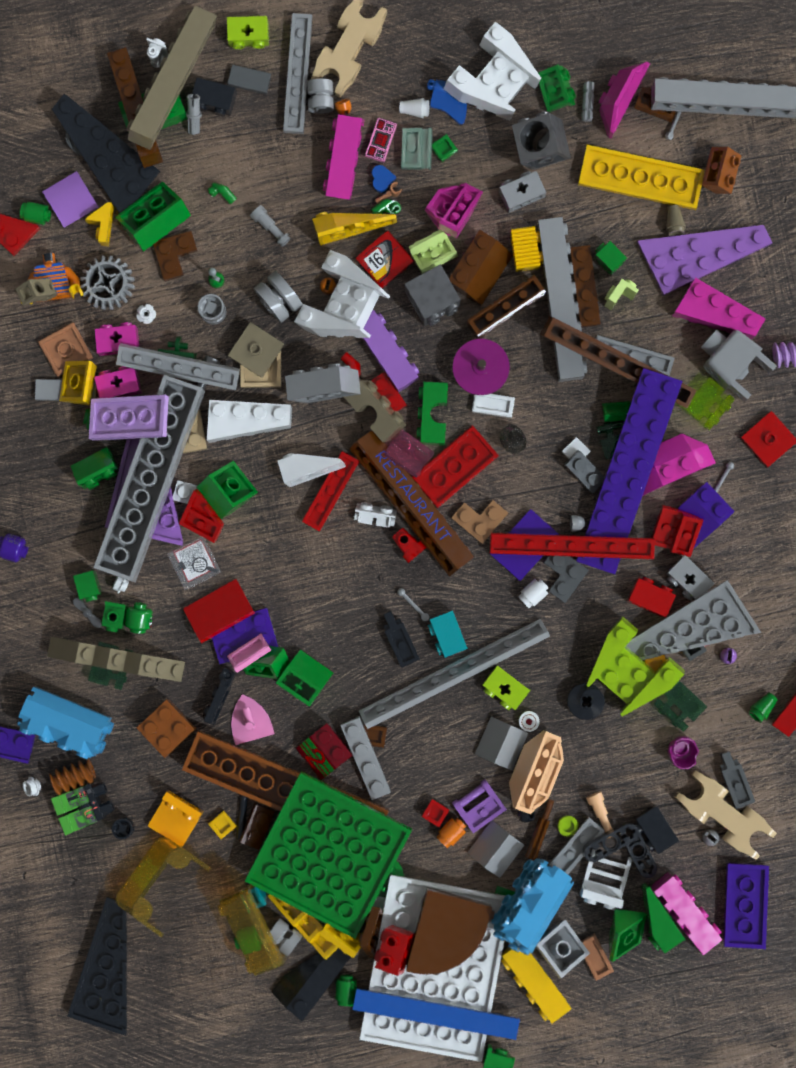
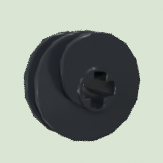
[567,683,605,720]

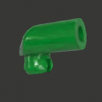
[207,183,237,205]

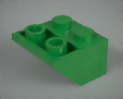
[71,447,119,490]
[276,650,333,707]

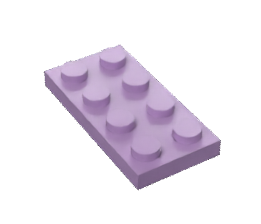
[89,395,169,441]

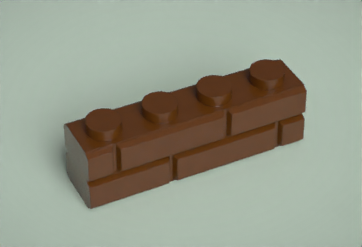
[466,275,546,339]

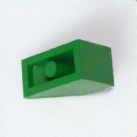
[244,646,290,680]

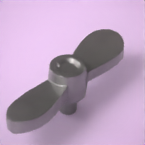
[73,598,102,628]

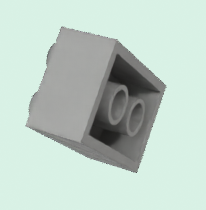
[285,364,361,403]

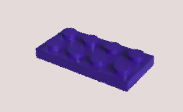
[723,863,769,949]

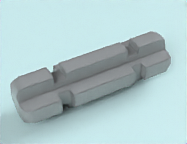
[581,82,595,122]

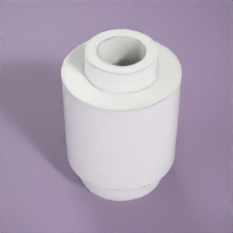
[518,579,548,608]

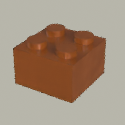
[137,699,197,758]

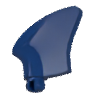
[427,79,467,125]

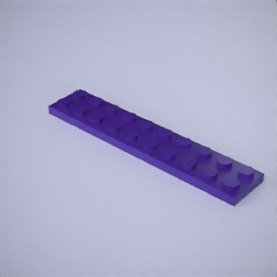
[576,368,683,574]

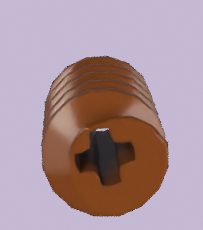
[49,758,96,795]

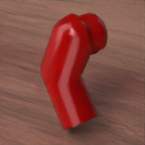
[341,352,361,378]

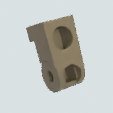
[16,278,57,305]

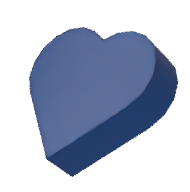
[372,165,396,193]

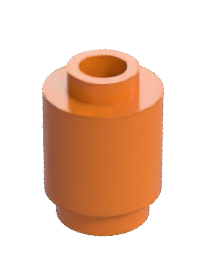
[436,818,466,848]

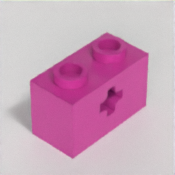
[95,322,139,356]
[94,366,142,398]

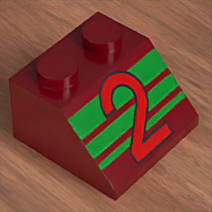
[296,723,353,780]

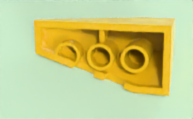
[312,212,397,246]

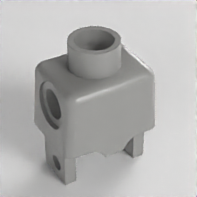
[701,330,777,402]

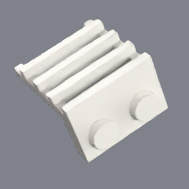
[579,848,632,910]

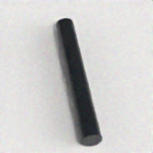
[236,795,248,839]

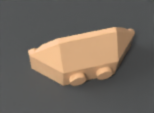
[509,730,564,814]

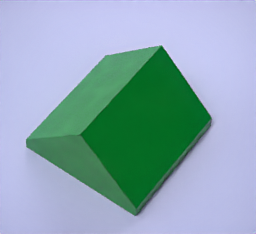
[609,909,647,962]

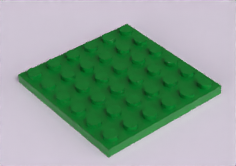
[245,771,412,938]

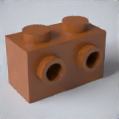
[702,147,741,194]

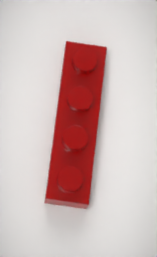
[302,451,359,532]

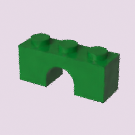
[417,382,448,446]

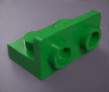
[538,65,576,112]

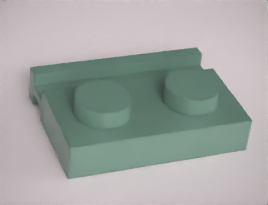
[401,128,433,170]

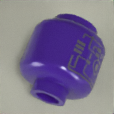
[0,533,29,563]

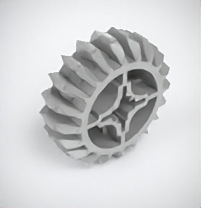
[80,256,135,310]

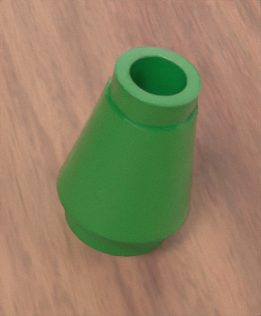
[748,692,778,723]

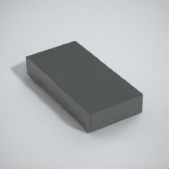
[228,65,271,95]

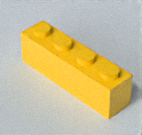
[501,947,572,1024]

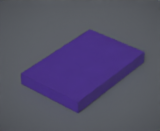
[490,509,559,581]

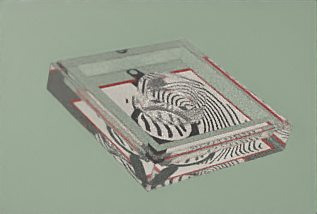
[167,537,222,590]

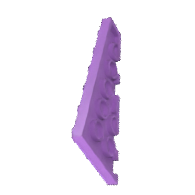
[637,225,772,296]

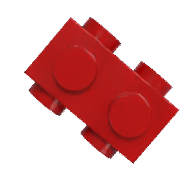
[374,925,415,976]

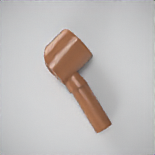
[375,182,402,204]

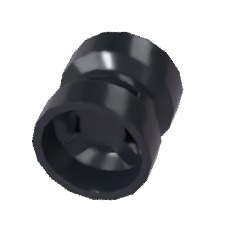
[112,817,135,839]

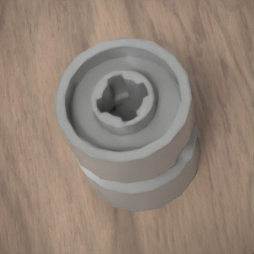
[307,79,334,114]
[198,294,227,325]
[264,918,303,957]

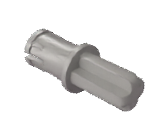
[186,94,202,135]

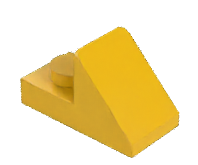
[85,202,114,246]

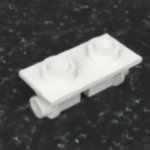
[146,38,169,68]
[354,502,397,528]

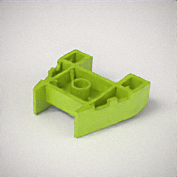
[587,616,685,717]

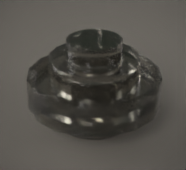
[499,424,527,455]

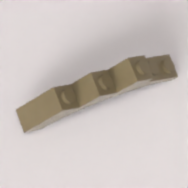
[47,637,185,682]

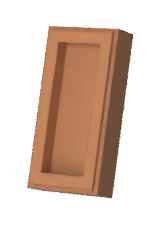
[581,933,614,981]

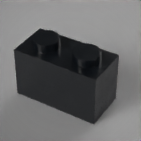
[192,77,237,117]
[634,805,679,854]

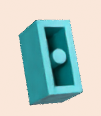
[428,611,468,658]

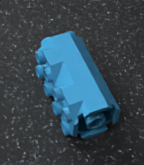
[17,687,114,759]
[491,858,574,955]

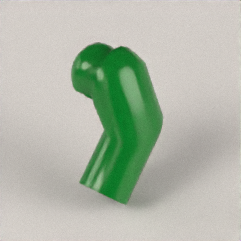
[370,199,401,214]

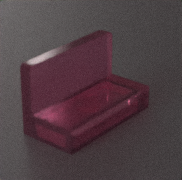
[384,430,434,478]

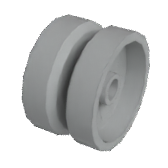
[253,271,303,323]

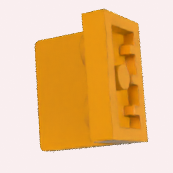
[148,791,204,847]

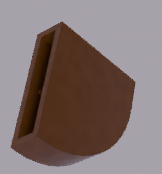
[405,887,495,975]

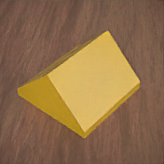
[59,361,97,406]

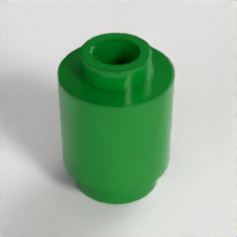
[20,201,51,225]
[335,975,357,1006]

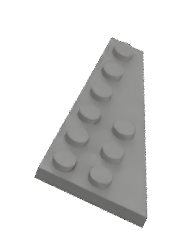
[626,580,761,660]

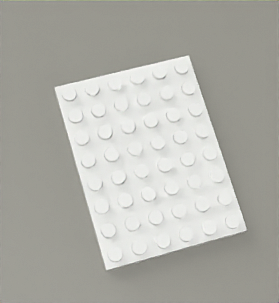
[359,874,505,1062]

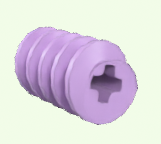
[772,342,796,368]

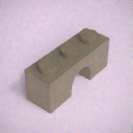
[344,380,406,442]

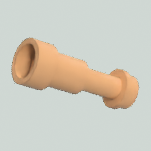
[586,791,617,839]

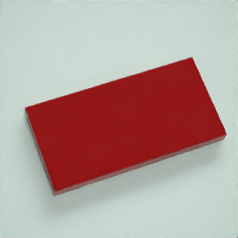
[412,425,499,509]

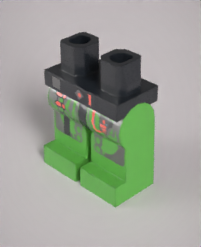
[51,782,115,836]

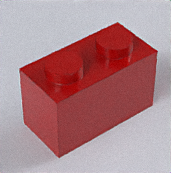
[627,577,676,618]

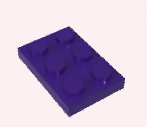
[212,608,279,664]

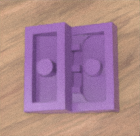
[42,171,98,227]

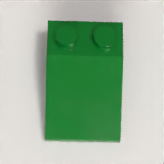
[641,882,685,954]

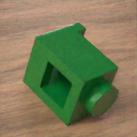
[101,601,128,633]
[482,1044,515,1068]

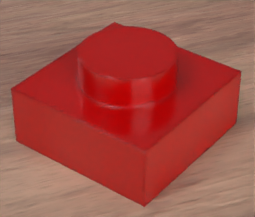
[421,799,450,827]

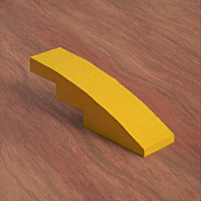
[268,894,338,960]

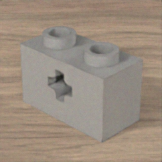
[499,171,546,213]
[666,555,715,602]

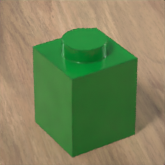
[594,241,627,276]
[73,570,102,603]

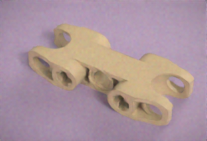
[311,0,387,98]
[674,770,777,860]

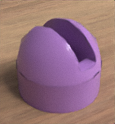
[720,648,737,664]

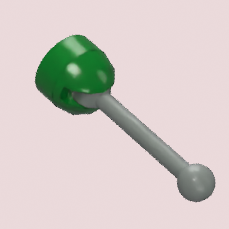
[208,268,225,289]

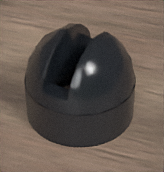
[517,810,535,823]

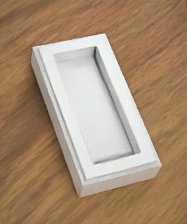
[472,394,515,418]

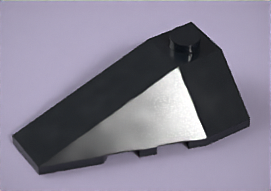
[271,948,351,1021]

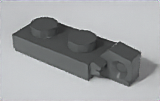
[720,751,755,809]

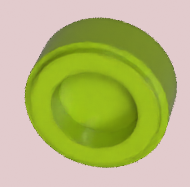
[557,815,578,836]

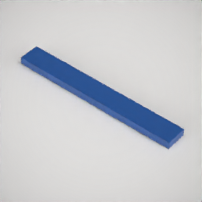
[353,988,520,1040]

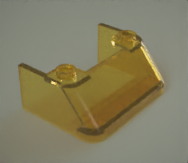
[116,837,211,938]
[217,884,287,976]

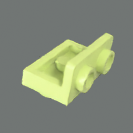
[409,230,458,274]
[604,279,639,310]

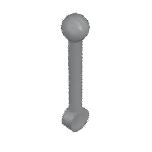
[665,111,681,140]
[714,462,734,492]
[397,588,429,621]

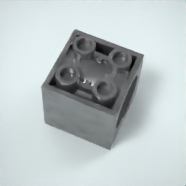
[512,112,571,170]
[405,264,460,326]

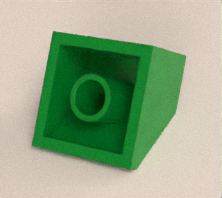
[196,461,258,519]

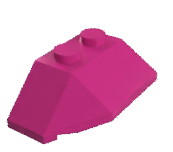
[598,62,650,138]
[425,183,483,238]
[643,434,716,495]

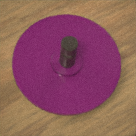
[453,339,510,395]

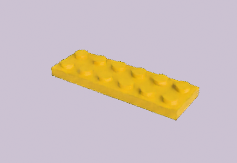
[578,145,705,210]

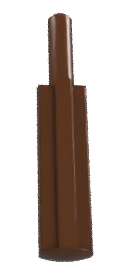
[525,799,554,860]

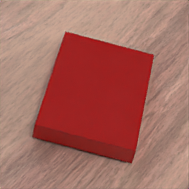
[183,579,255,644]

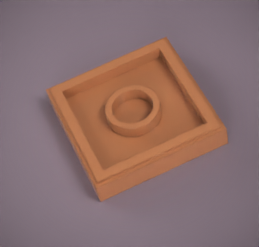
[38,322,93,378]

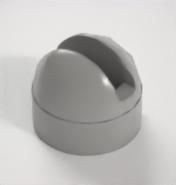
[570,515,585,532]
[702,829,719,846]

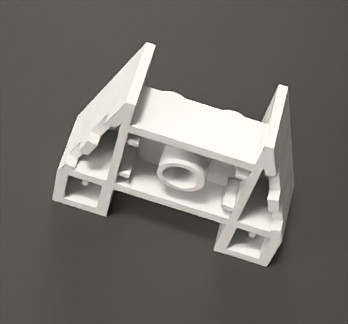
[444,22,541,121]
[294,250,390,338]

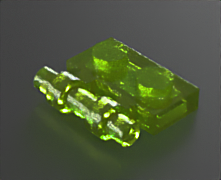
[683,377,735,431]

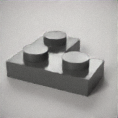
[544,556,589,603]

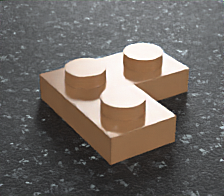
[451,500,508,544]

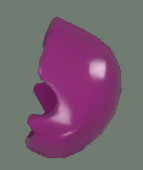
[667,736,699,769]

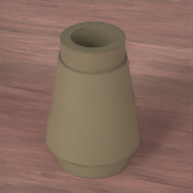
[666,205,686,236]

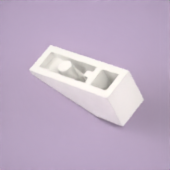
[278,453,346,487]

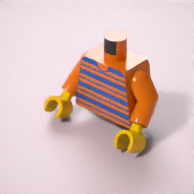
[20,253,83,305]

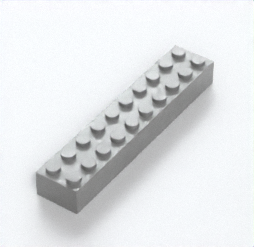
[93,375,205,583]

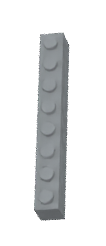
[651,77,796,118]
[537,217,587,382]

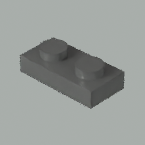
[564,450,605,494]

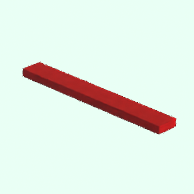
[490,533,655,559]

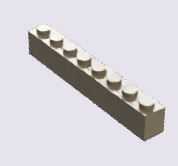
[126,6,217,150]

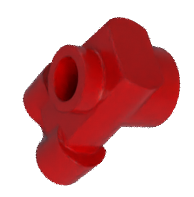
[392,528,427,563]

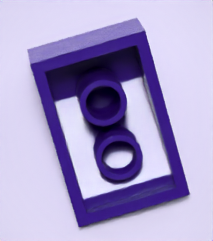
[677,482,735,548]

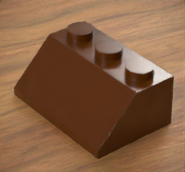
[449,230,513,306]

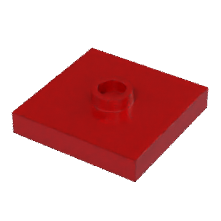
[740,411,796,468]

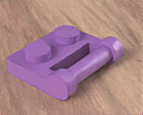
[452,779,507,833]

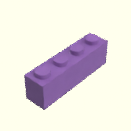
[362,310,420,392]

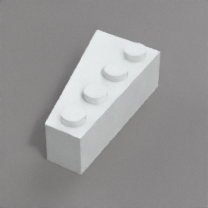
[207,400,292,443]

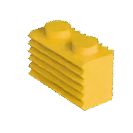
[510,226,543,272]

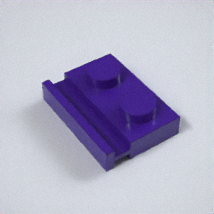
[0,726,36,764]

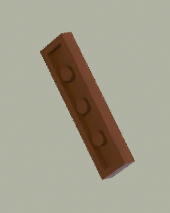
[570,245,601,328]

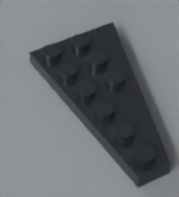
[52,93,160,214]
[67,897,127,1036]

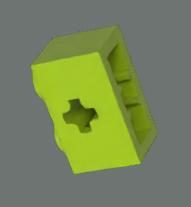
[227,16,269,49]
[482,666,530,710]

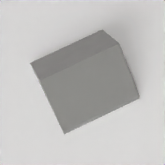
[475,717,528,770]
[467,820,524,878]
[536,920,590,979]

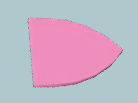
[231,694,275,745]

